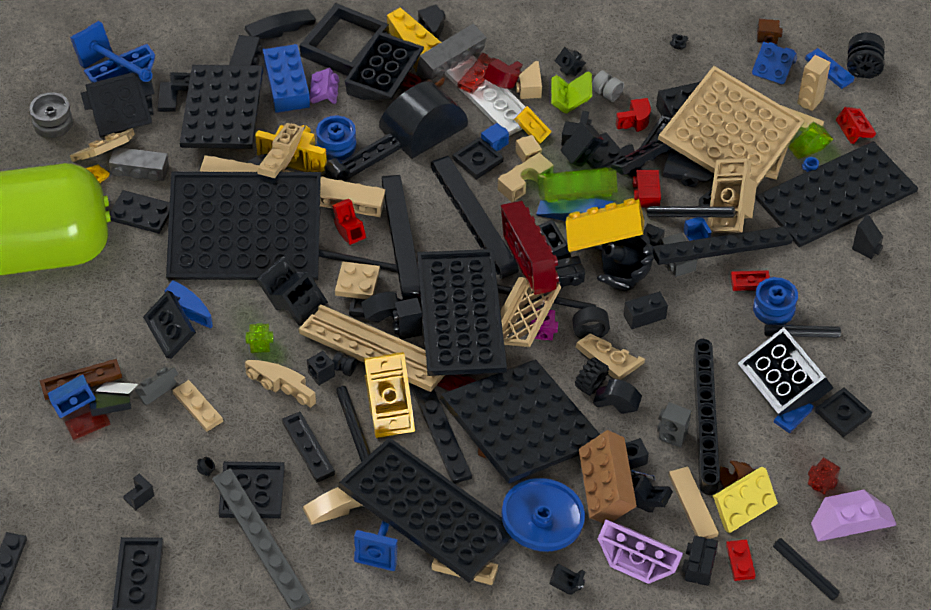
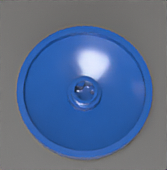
[501,478,585,551]

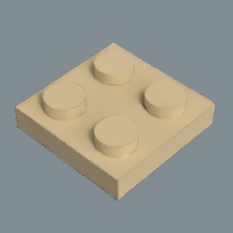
[335,262,380,299]

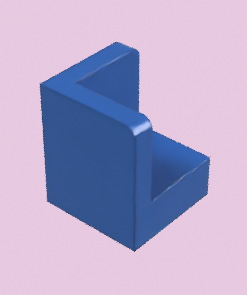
[684,217,712,241]

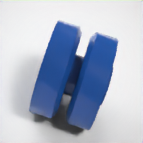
[316,115,357,160]
[753,277,798,325]

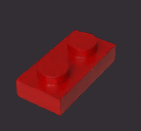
[730,270,770,291]
[726,539,756,581]

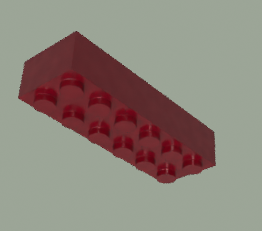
[500,201,559,295]

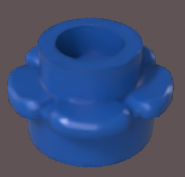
[802,157,819,171]

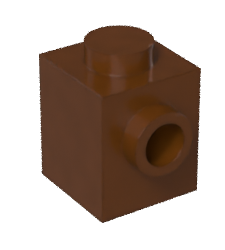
[757,19,783,44]

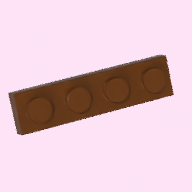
[40,359,122,400]

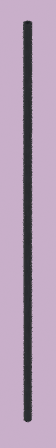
[319,249,597,309]

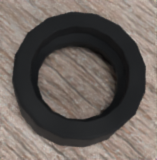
[572,307,610,339]

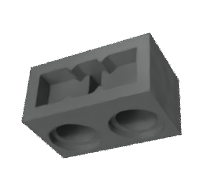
[657,402,692,448]

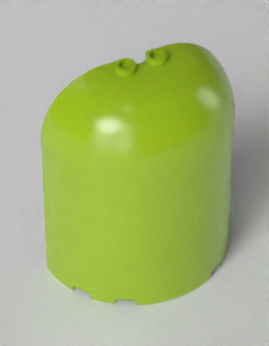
[0,163,111,275]

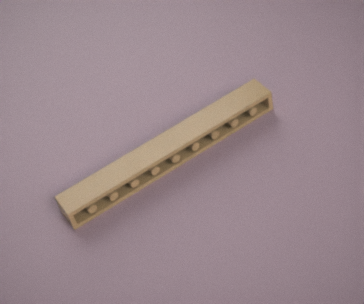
[199,155,385,218]

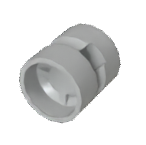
[592,70,624,102]

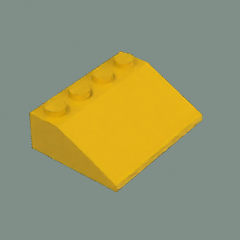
[566,198,645,252]

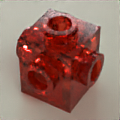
[807,457,841,495]

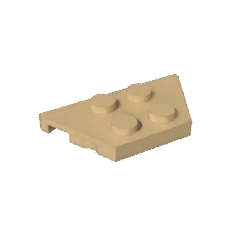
[70,128,135,162]

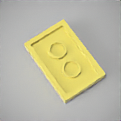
[713,467,778,533]

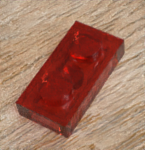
[65,411,111,440]

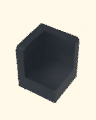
[123,473,155,511]

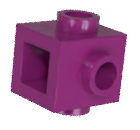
[530,309,558,340]

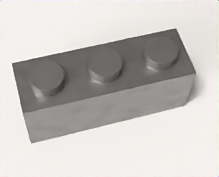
[109,147,169,181]

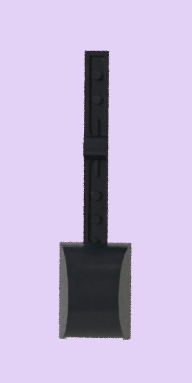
[321,81,468,181]

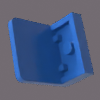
[752,42,797,84]

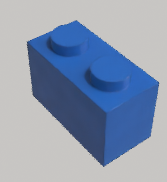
[48,374,96,418]

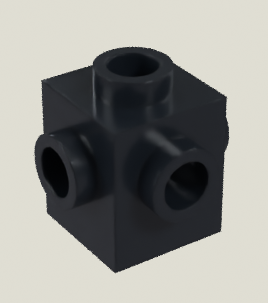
[554,47,586,76]

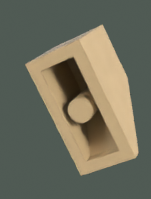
[516,61,542,99]

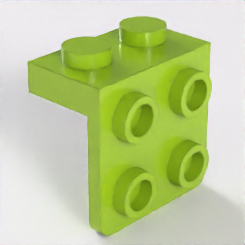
[551,71,592,114]

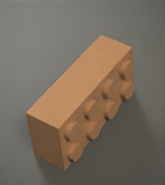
[579,430,637,524]

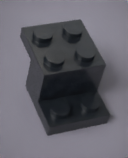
[256,257,328,326]

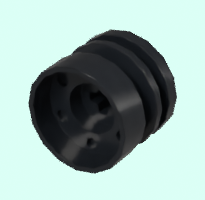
[847,32,885,79]

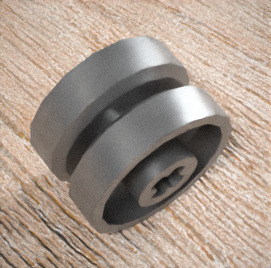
[29,92,73,138]

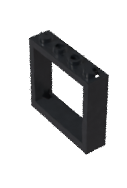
[299,3,390,76]

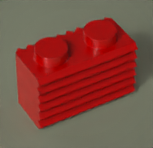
[632,170,661,208]

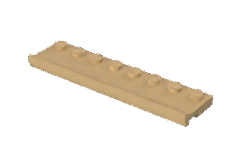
[299,305,445,392]

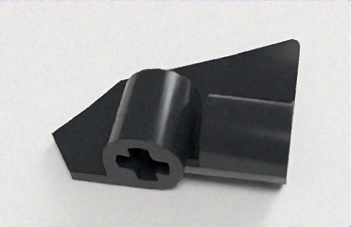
[663,150,714,188]

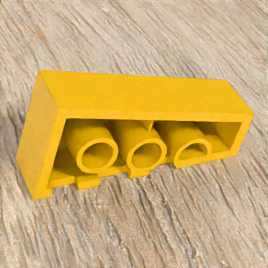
[387,7,441,72]

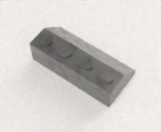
[416,23,487,80]

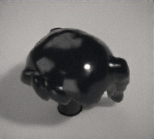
[593,234,654,292]

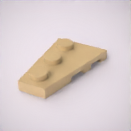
[576,334,645,380]

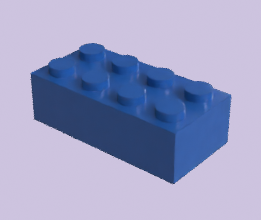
[263,44,310,113]

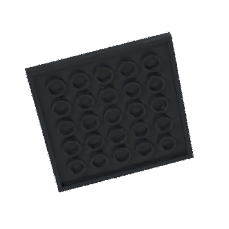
[440,359,600,484]

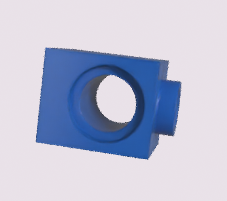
[481,123,509,151]

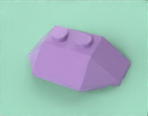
[811,490,896,541]
[598,520,683,584]

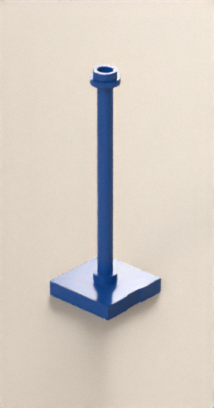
[70,21,153,82]
[354,521,397,571]

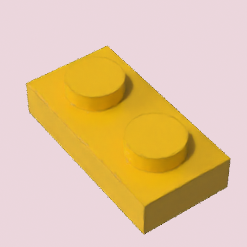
[514,106,552,144]

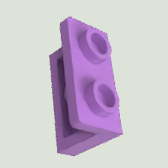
[309,68,339,104]

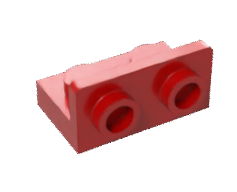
[836,107,876,144]

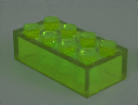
[537,167,618,202]

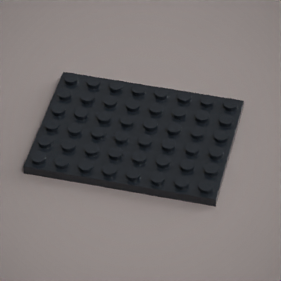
[166,172,321,280]

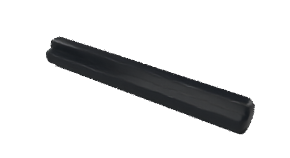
[764,324,841,338]
[773,538,840,600]

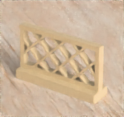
[500,277,561,347]

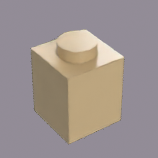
[516,135,542,162]

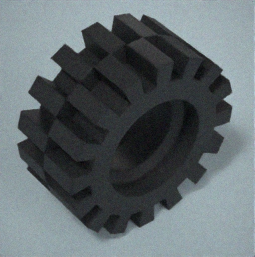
[575,357,609,396]

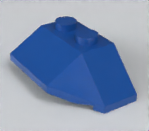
[84,44,155,83]

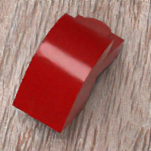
[616,98,651,132]
[332,198,366,245]

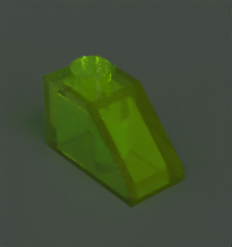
[789,122,833,159]

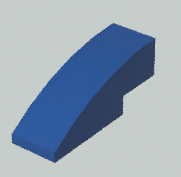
[165,280,213,329]

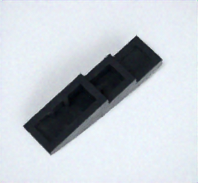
[244,9,316,39]

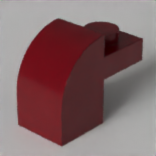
[483,59,523,89]

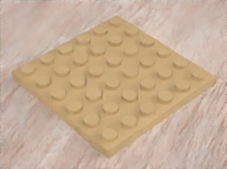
[658,66,805,188]

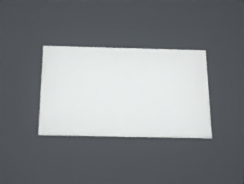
[95,382,138,394]

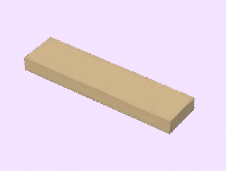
[669,467,718,539]

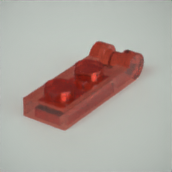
[458,52,496,94]

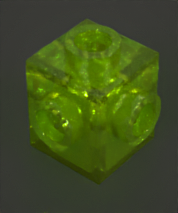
[246,323,274,353]

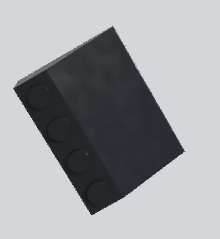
[344,31,424,100]
[738,327,833,416]

